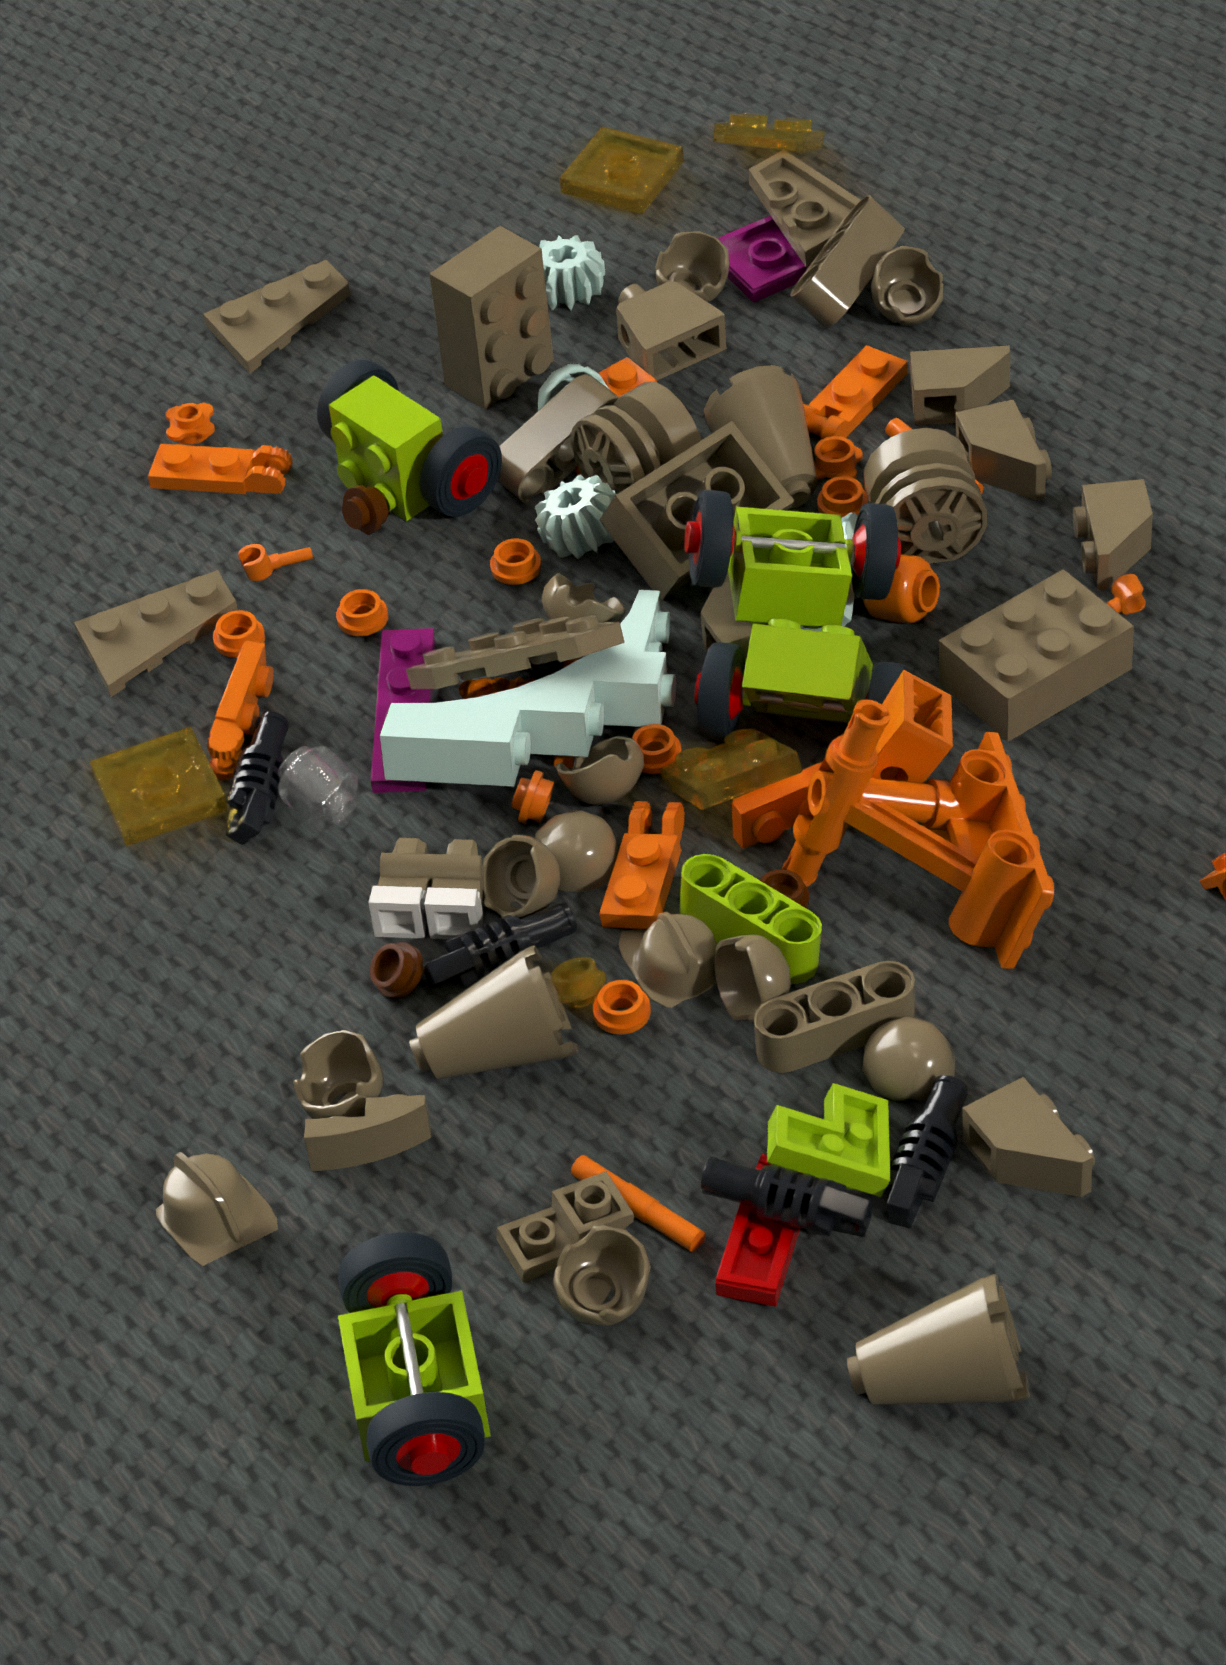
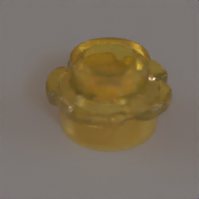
[551,957,607,1008]

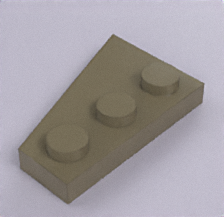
[748,150,860,267]
[203,260,351,373]
[74,570,238,697]

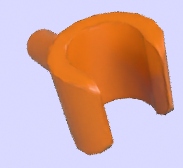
[238,544,313,581]
[1106,574,1146,615]

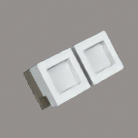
[368,838,485,939]

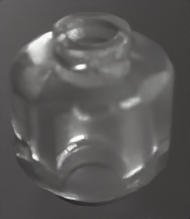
[278,746,359,826]

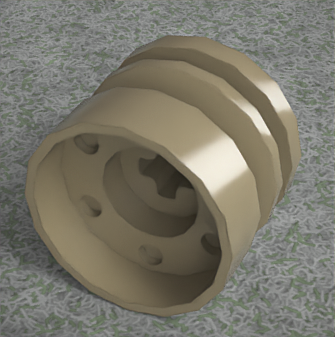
[571,381,701,494]
[864,428,987,564]

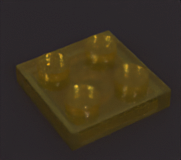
[713,112,825,152]
[560,126,684,214]
[89,726,228,846]
[660,729,802,810]

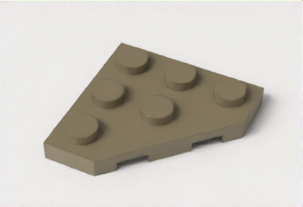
[406,615,625,690]

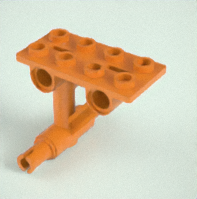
[782,699,1054,969]

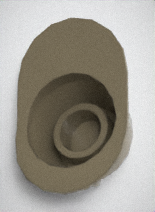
[618,912,717,1008]
[156,1152,278,1266]

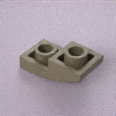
[304,1094,431,1171]
[497,1171,634,1283]

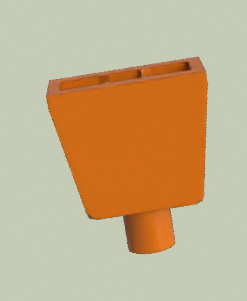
[871,670,953,783]

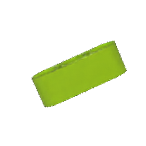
[679,854,822,984]

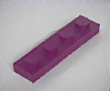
[371,628,435,793]

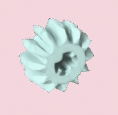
[539,235,605,311]
[535,474,617,559]

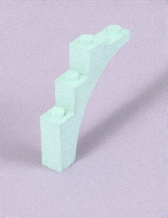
[380,590,676,787]

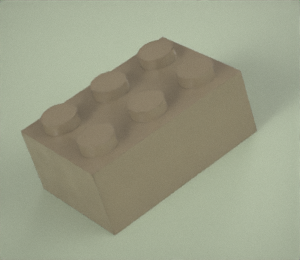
[429,226,554,410]
[599,421,794,600]
[939,569,1134,742]

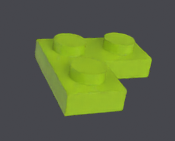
[767,1083,890,1197]

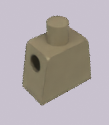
[616,281,727,380]

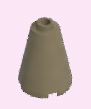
[704,365,818,508]
[409,945,578,1079]
[847,1274,1030,1405]

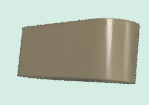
[790,195,905,328]
[497,374,619,504]
[754,961,916,1073]

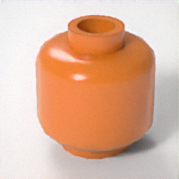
[862,554,940,624]

